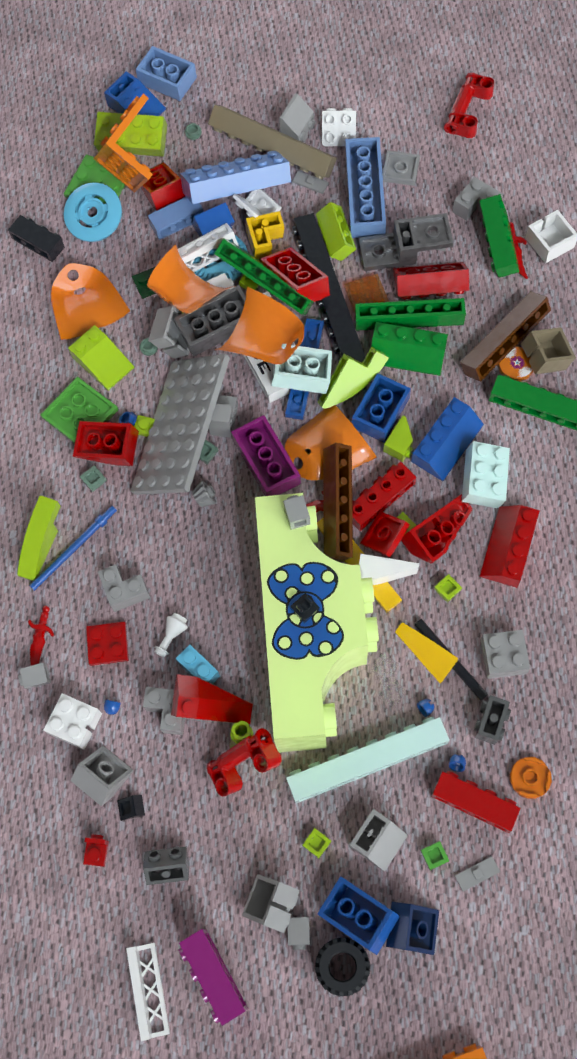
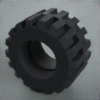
[315,937,370,997]

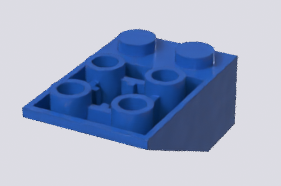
[104,71,166,116]

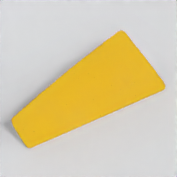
[395,623,458,683]

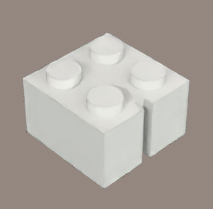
[525,210,577,264]
[44,693,102,750]

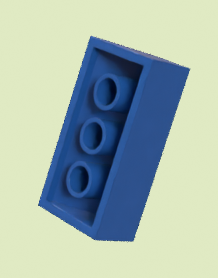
[411,397,484,482]

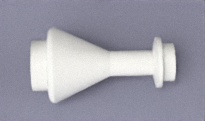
[154,613,188,657]

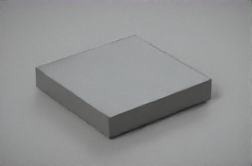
[382,150,420,186]

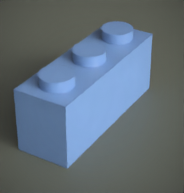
[148,196,204,240]

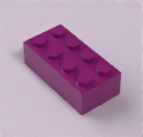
[231,415,301,496]
[178,929,249,1026]

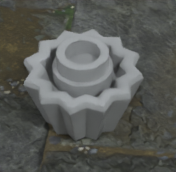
[192,481,216,507]

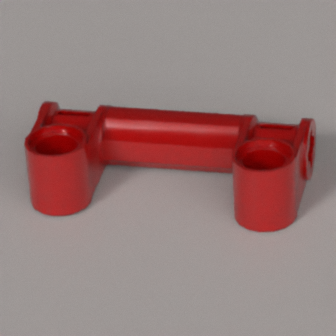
[444,72,495,138]
[206,728,281,797]

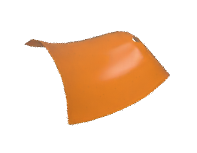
[147,244,235,313]
[51,263,130,340]
[215,287,304,364]
[285,405,377,480]

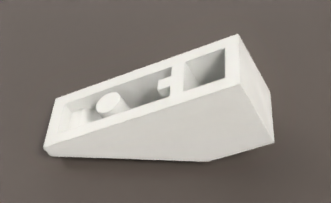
[359,554,419,585]

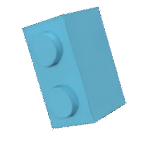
[176,645,220,684]

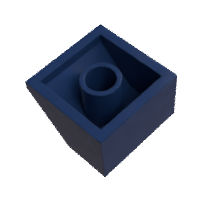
[386,902,439,955]

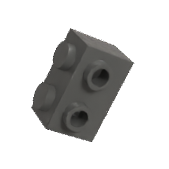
[474,695,511,745]
[143,846,189,885]

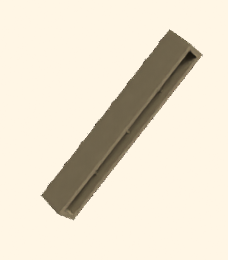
[208,104,337,179]

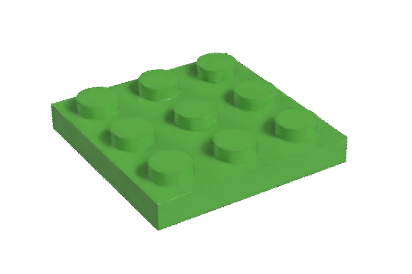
[64,154,125,204]
[41,376,119,444]

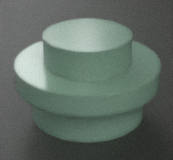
[185,123,202,140]
[140,338,158,356]

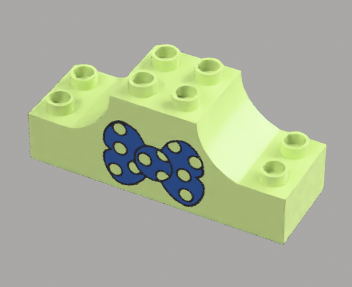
[255,493,379,753]

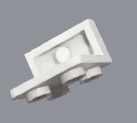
[322,108,356,146]
[232,189,282,218]

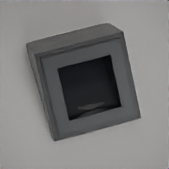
[117,795,145,821]

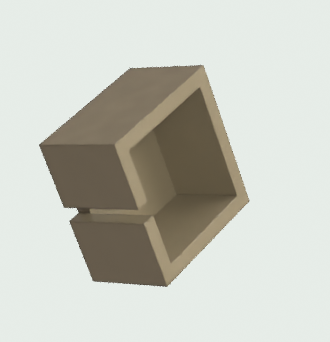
[521,327,576,375]

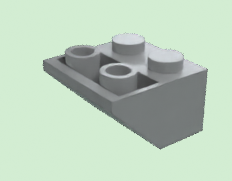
[349,809,408,872]

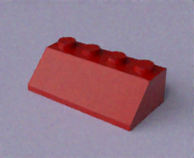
[261,247,330,302]
[393,262,469,299]
[479,505,540,588]

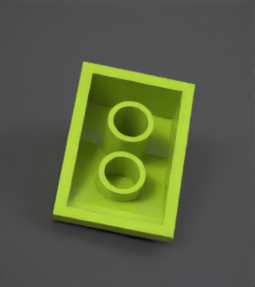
[68,325,135,391]

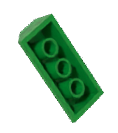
[371,322,448,376]

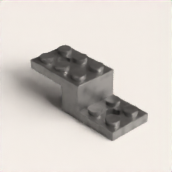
[359,213,454,271]

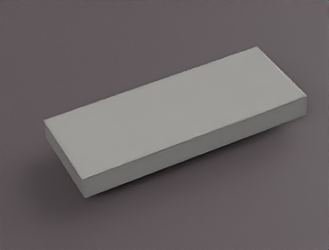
[292,171,329,194]
[455,856,500,892]

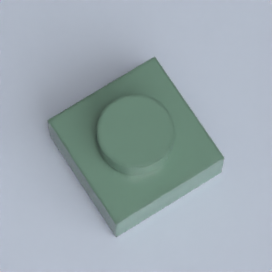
[199,440,219,465]
[80,466,107,492]

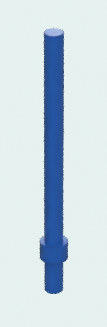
[29,506,117,591]

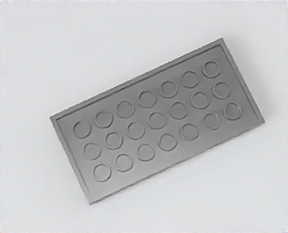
[130,354,230,495]

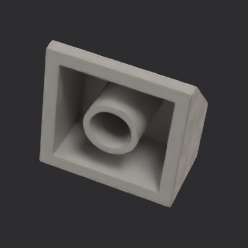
[280,93,315,142]
[70,746,134,806]

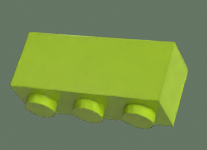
[316,202,356,261]

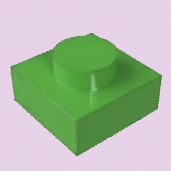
[420,841,449,870]

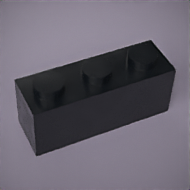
[8,215,65,262]

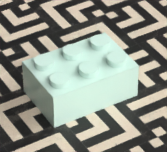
[271,344,332,394]
[462,441,510,508]

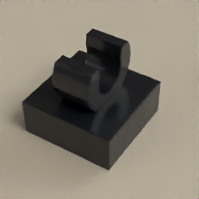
[290,593,320,623]

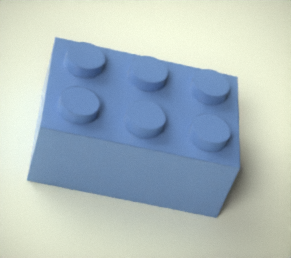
[135,46,197,101]

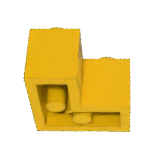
[246,211,284,259]

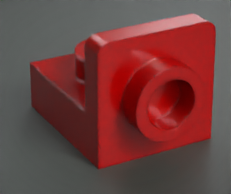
[83,834,109,867]

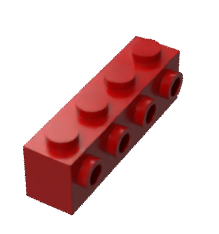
[352,462,416,531]

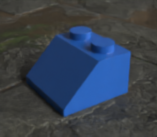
[192,202,235,237]

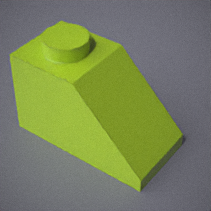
[383,415,414,462]

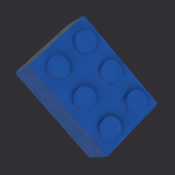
[352,373,411,443]
[318,876,400,955]

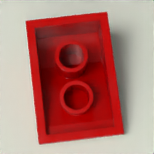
[141,162,185,211]
[73,421,139,466]

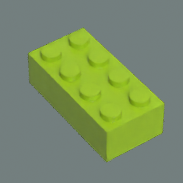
[94,112,167,157]

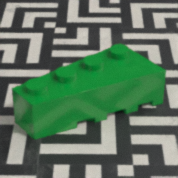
[480,194,520,278]

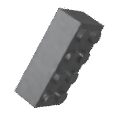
[174,286,246,357]

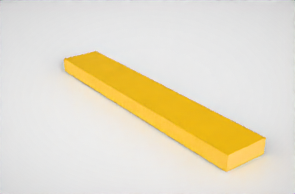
[317,518,402,613]

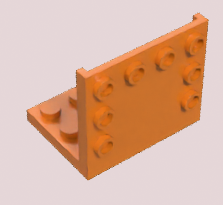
[94,93,153,193]

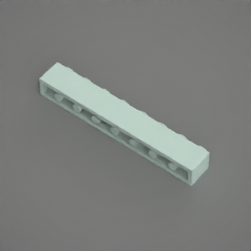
[286,717,450,804]

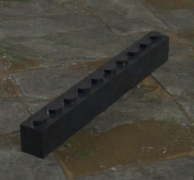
[292,213,365,363]

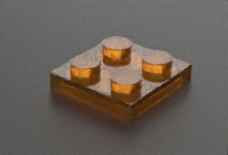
[344,274,389,313]

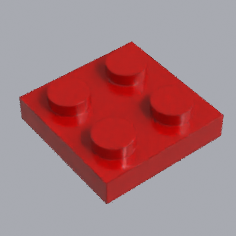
[360,511,410,558]
[86,622,129,666]

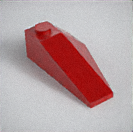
[401,494,473,564]
[171,674,253,724]

